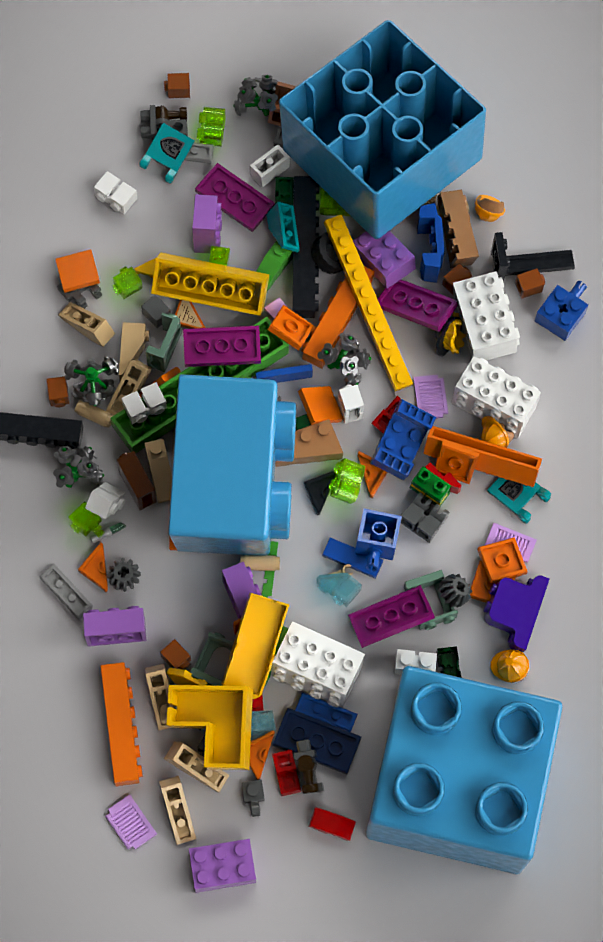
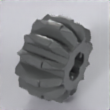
[107,558,141,592]
[438,574,472,608]

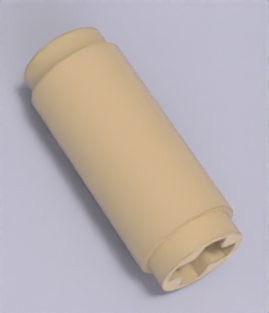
[75,400,113,428]
[240,555,280,571]

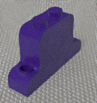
[483,575,550,652]

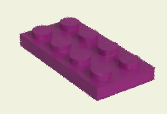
[195,163,275,232]
[378,280,458,332]
[183,326,261,367]
[348,585,435,648]

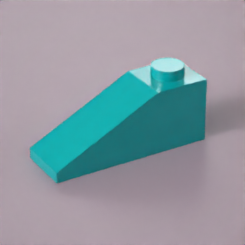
[267,202,300,252]

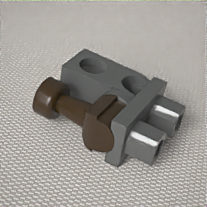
[140,105,188,141]
[294,740,324,794]

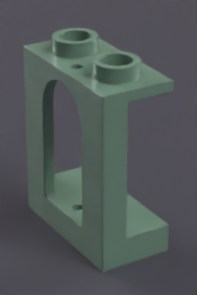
[146,312,181,372]
[404,570,458,630]
[190,632,234,686]

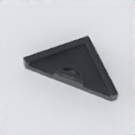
[304,470,338,515]

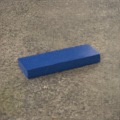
[256,364,313,383]
[322,537,384,579]
[295,693,358,732]

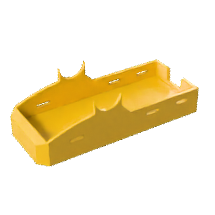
[221,592,289,699]

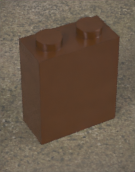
[116,451,157,511]

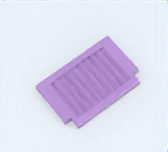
[413,375,448,419]
[485,523,537,563]
[105,794,157,850]

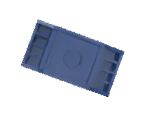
[417,203,445,283]
[370,399,436,481]

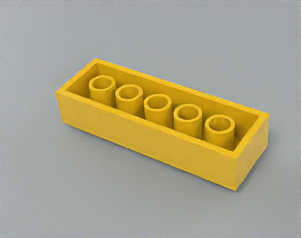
[151,252,270,316]

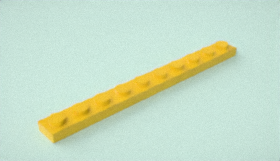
[324,215,413,392]

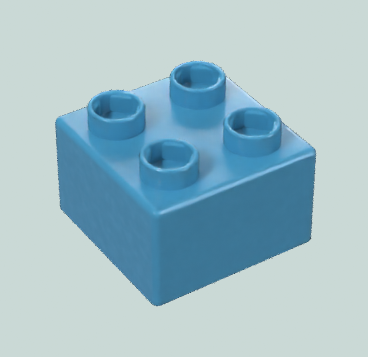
[279,20,486,239]
[169,374,296,556]
[366,666,563,874]

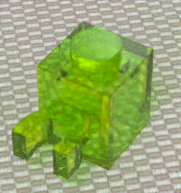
[209,246,230,266]
[112,266,143,299]
[68,501,105,538]

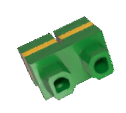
[410,467,451,506]

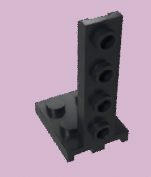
[491,232,575,283]

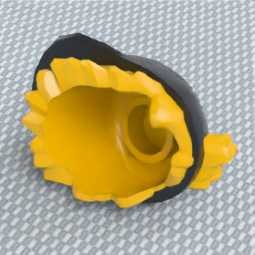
[435,312,466,356]

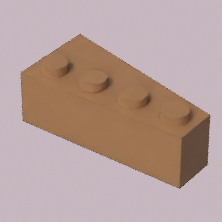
[437,189,479,268]
[275,419,343,467]

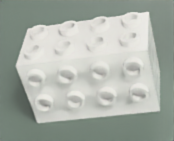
[453,271,520,360]
[452,356,541,439]
[270,621,365,708]

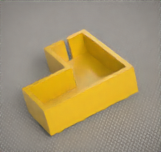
[166,685,253,770]

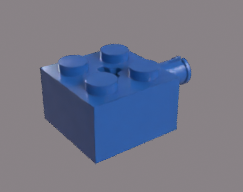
[534,281,589,341]
[355,508,402,572]

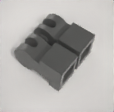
[401,492,450,543]

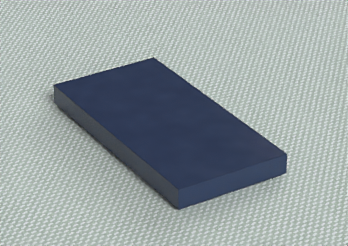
[273,708,362,775]

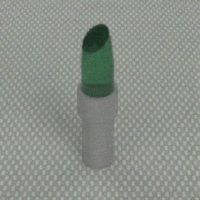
[90,523,126,543]

